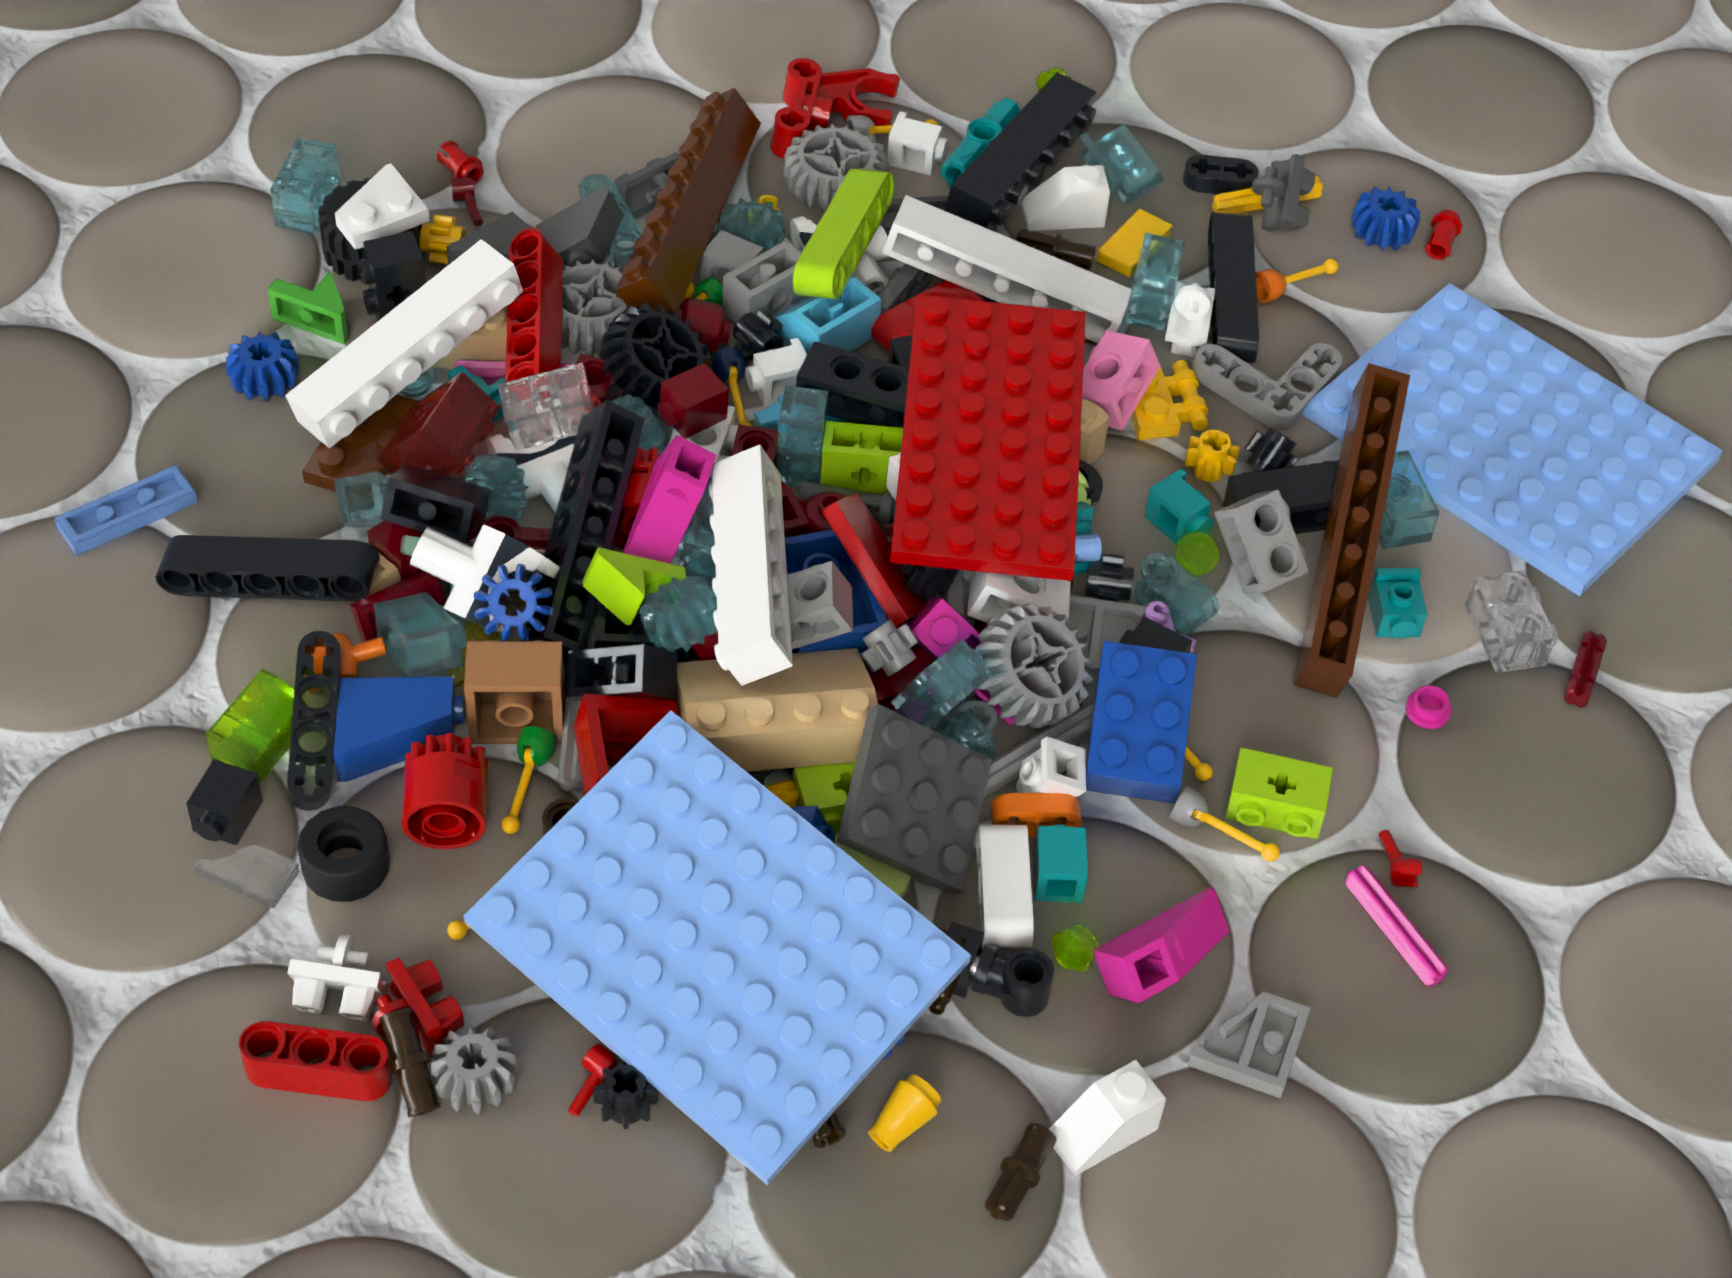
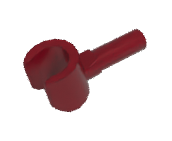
[451,177,483,226]

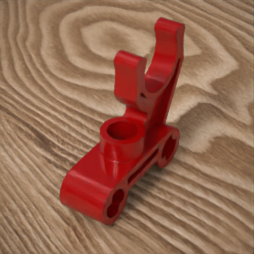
[770,58,900,159]

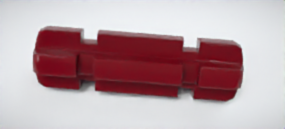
[1564,631,1607,708]

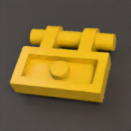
[1131,360,1209,440]

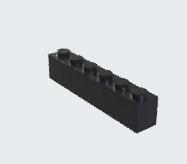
[944,72,1097,230]

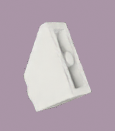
[1021,165,1110,231]
[1049,1060,1166,1176]

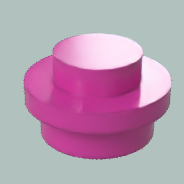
[1405,685,1452,729]

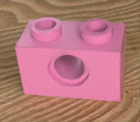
[1082,330,1160,430]

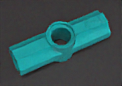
[940,97,1021,188]

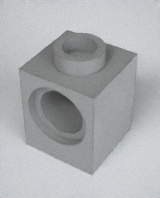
[700,230,763,287]

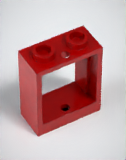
[573,693,679,796]

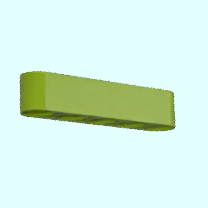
[793,168,894,299]

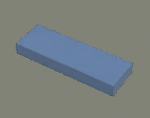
[54,465,198,556]

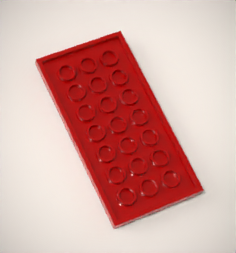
[890,295,1086,581]

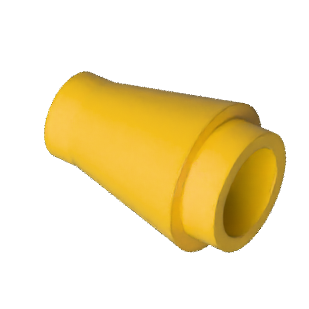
[868,1074,942,1152]

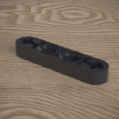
[287,631,341,811]

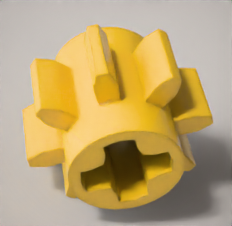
[419,214,466,265]
[1184,430,1240,482]

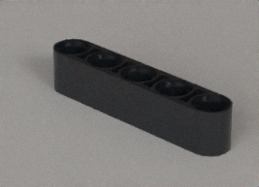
[1208,212,1259,363]
[155,535,380,602]

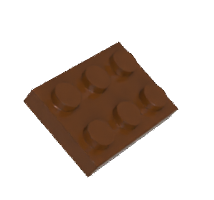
[302,394,439,506]

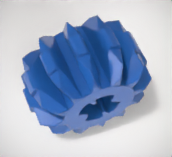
[1351,186,1420,251]
[225,331,300,402]
[473,564,553,642]

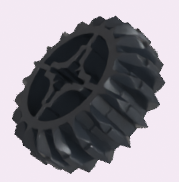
[599,302,713,414]

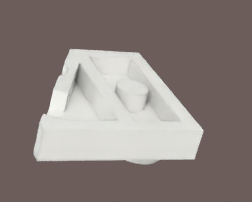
[335,163,429,250]

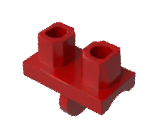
[372,957,464,1058]

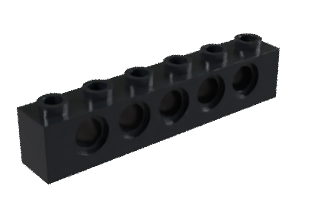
[795,341,909,428]
[521,400,645,666]

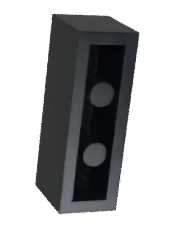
[1223,460,1339,534]

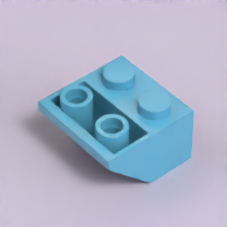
[772,277,882,354]

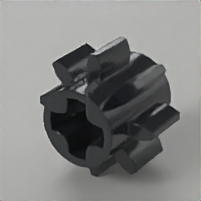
[733,310,783,362]
[1245,426,1298,472]
[1085,553,1135,602]
[899,564,958,598]
[594,1061,658,1129]

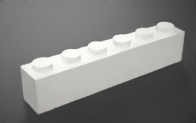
[882,195,1132,343]
[285,239,524,449]
[709,444,793,686]

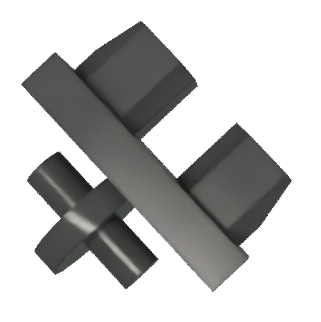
[614,152,679,219]
[1251,154,1316,232]

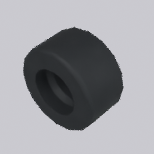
[297,806,390,902]

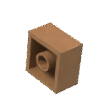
[464,640,565,744]

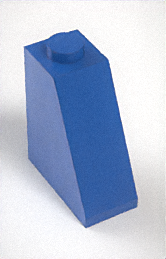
[333,677,464,782]

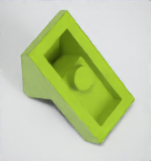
[582,547,687,626]

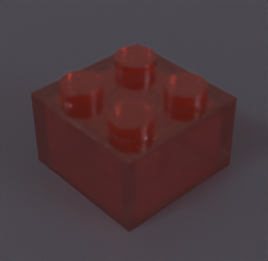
[376,372,500,476]

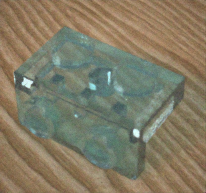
[1079,124,1164,206]

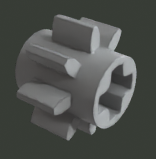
[860,619,919,677]

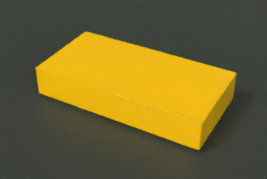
[1096,208,1173,278]

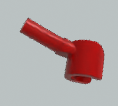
[1379,830,1422,887]
[568,1044,617,1117]

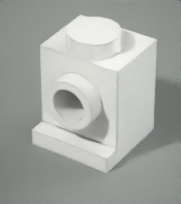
[887,111,948,176]
[745,338,807,407]
[1016,736,1086,797]

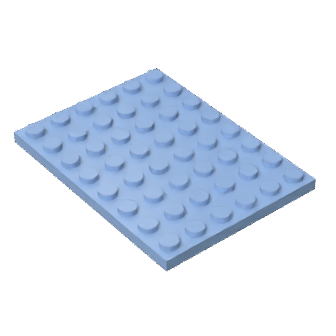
[1303,283,1723,597]
[464,710,971,1185]

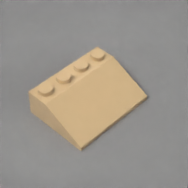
[676,648,878,772]

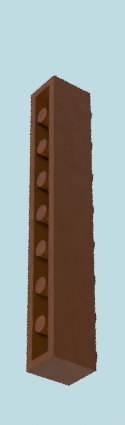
[615,87,761,314]
[1293,363,1410,698]

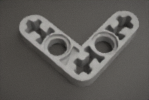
[1191,343,1343,430]

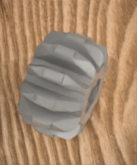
[429,1024,518,1115]

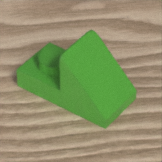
[267,272,349,345]

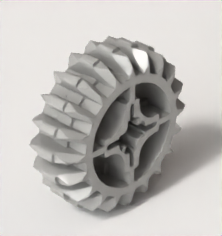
[783,123,889,213]
[561,259,629,356]
[972,603,1093,729]

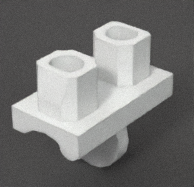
[1165,282,1215,357]
[287,934,388,1021]

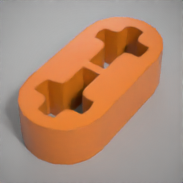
[991,793,1082,837]

